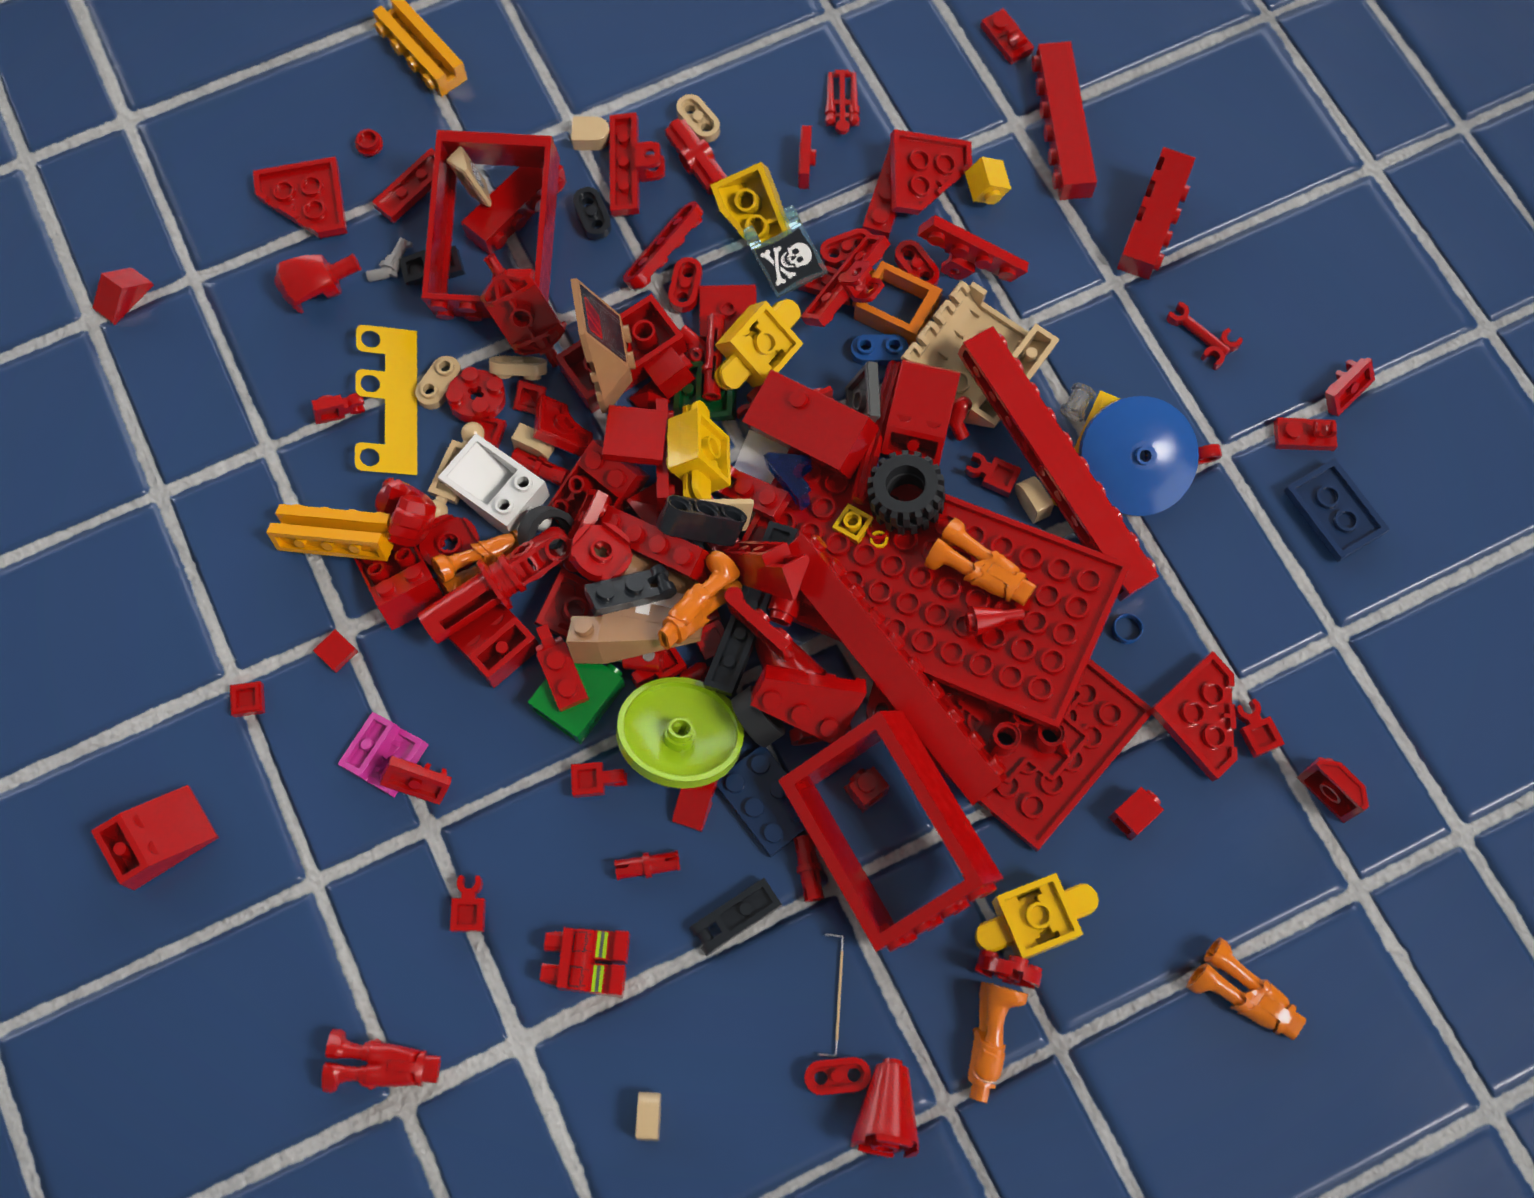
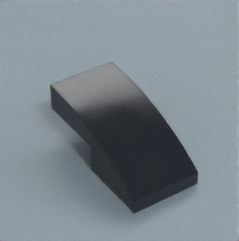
[399,246,465,286]

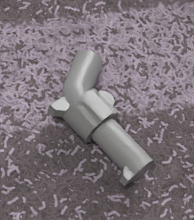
[366,238,413,282]

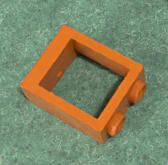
[852,260,943,346]

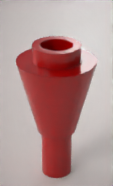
[964,606,1024,637]

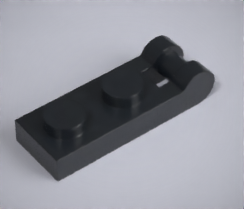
[584,564,677,617]
[689,878,782,956]

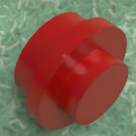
[355,129,383,156]

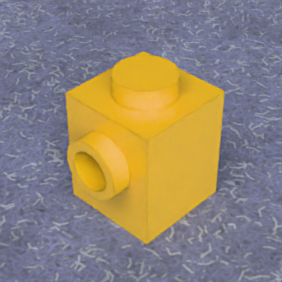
[965,157,1011,205]

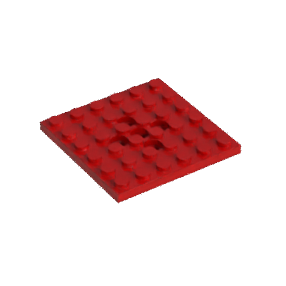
[921,659,1152,852]

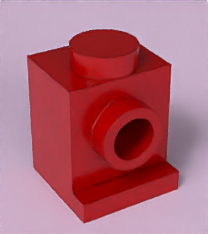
[843,766,889,813]

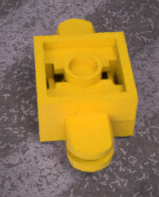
[714,299,804,391]
[666,400,731,499]
[974,873,1099,959]

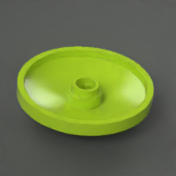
[616,677,744,788]

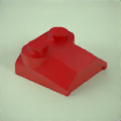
[534,568,603,639]
[1296,757,1369,823]

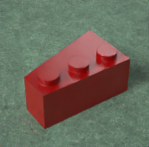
[750,665,867,744]

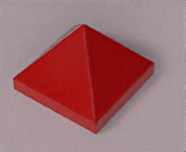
[629,381,670,410]

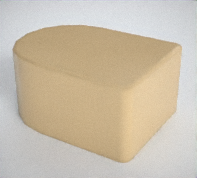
[571,116,610,151]
[511,423,555,461]
[1015,476,1054,524]
[635,1092,661,1141]

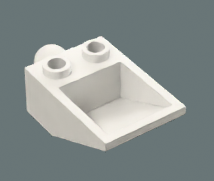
[438,434,552,534]

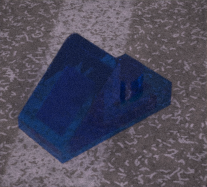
[763,452,813,511]

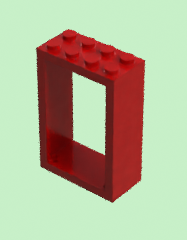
[422,130,560,321]
[778,711,1003,952]

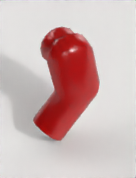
[680,325,706,362]

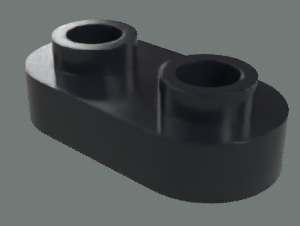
[573,187,612,240]

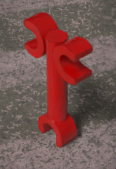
[1166,302,1243,370]

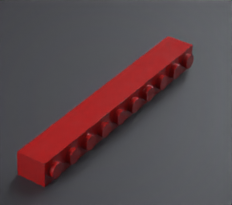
[957,326,1159,602]
[788,533,1008,805]

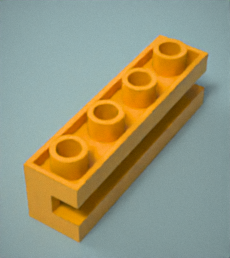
[373,0,468,97]
[266,504,395,561]

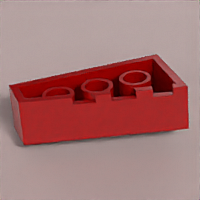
[1117,147,1196,280]

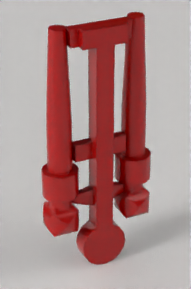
[825,70,860,135]

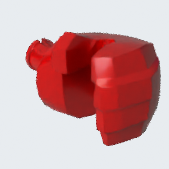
[274,253,362,313]
[375,478,436,547]

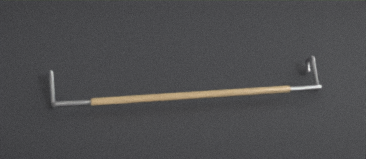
[817,933,844,1057]

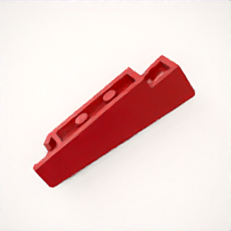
[708,541,809,601]

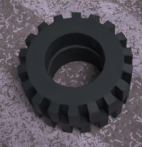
[867,450,945,535]

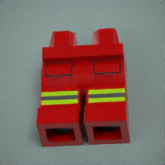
[540,927,631,998]

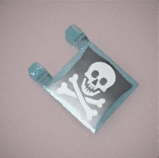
[743,206,828,298]

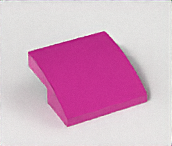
[338,712,429,798]

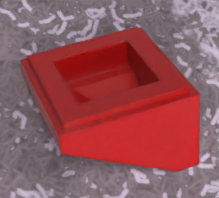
[513,379,547,414]

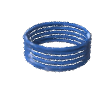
[1112,613,1143,644]

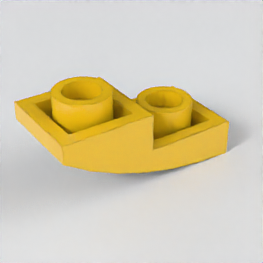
[832,503,888,548]

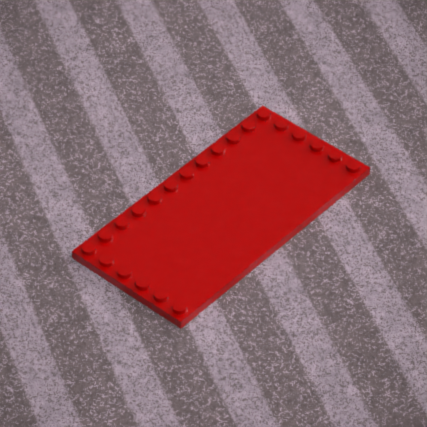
[741,449,1131,731]

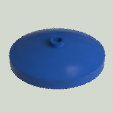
[1078,396,1199,516]

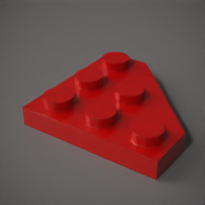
[890,129,972,215]
[253,156,348,238]
[1148,651,1238,782]

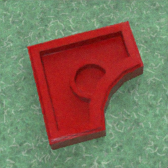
[533,394,593,457]

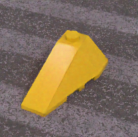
[710,162,791,255]

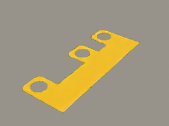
[355,325,417,475]

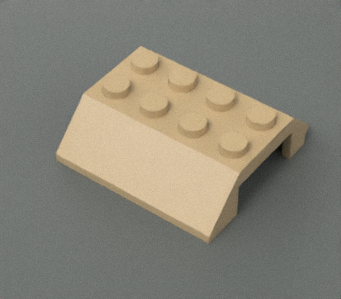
[901,281,1060,428]

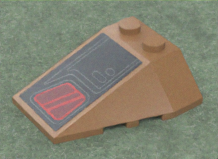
[570,278,636,414]

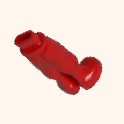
[322,1029,441,1093]

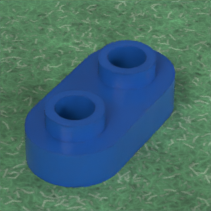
[850,334,908,366]

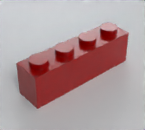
[461,164,567,255]
[597,505,711,584]

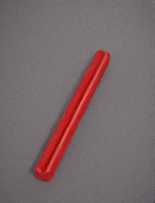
[851,360,901,505]

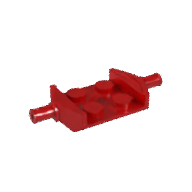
[480,253,567,367]

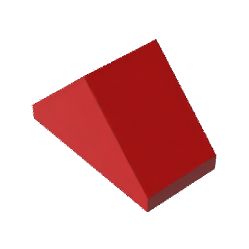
[92,267,154,325]

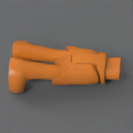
[924,518,1036,606]
[431,529,519,595]
[658,550,742,650]
[1186,937,1307,1040]
[968,981,1028,1103]

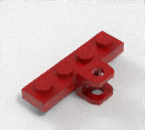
[610,112,665,217]
[917,215,1029,282]
[800,234,891,327]

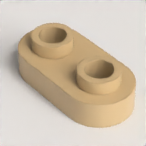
[676,94,720,143]
[415,356,462,410]
[489,356,547,380]

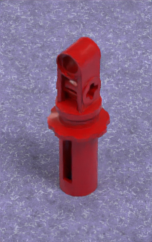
[417,527,571,644]

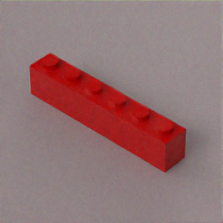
[1032,41,1097,200]

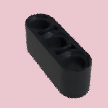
[656,495,747,546]

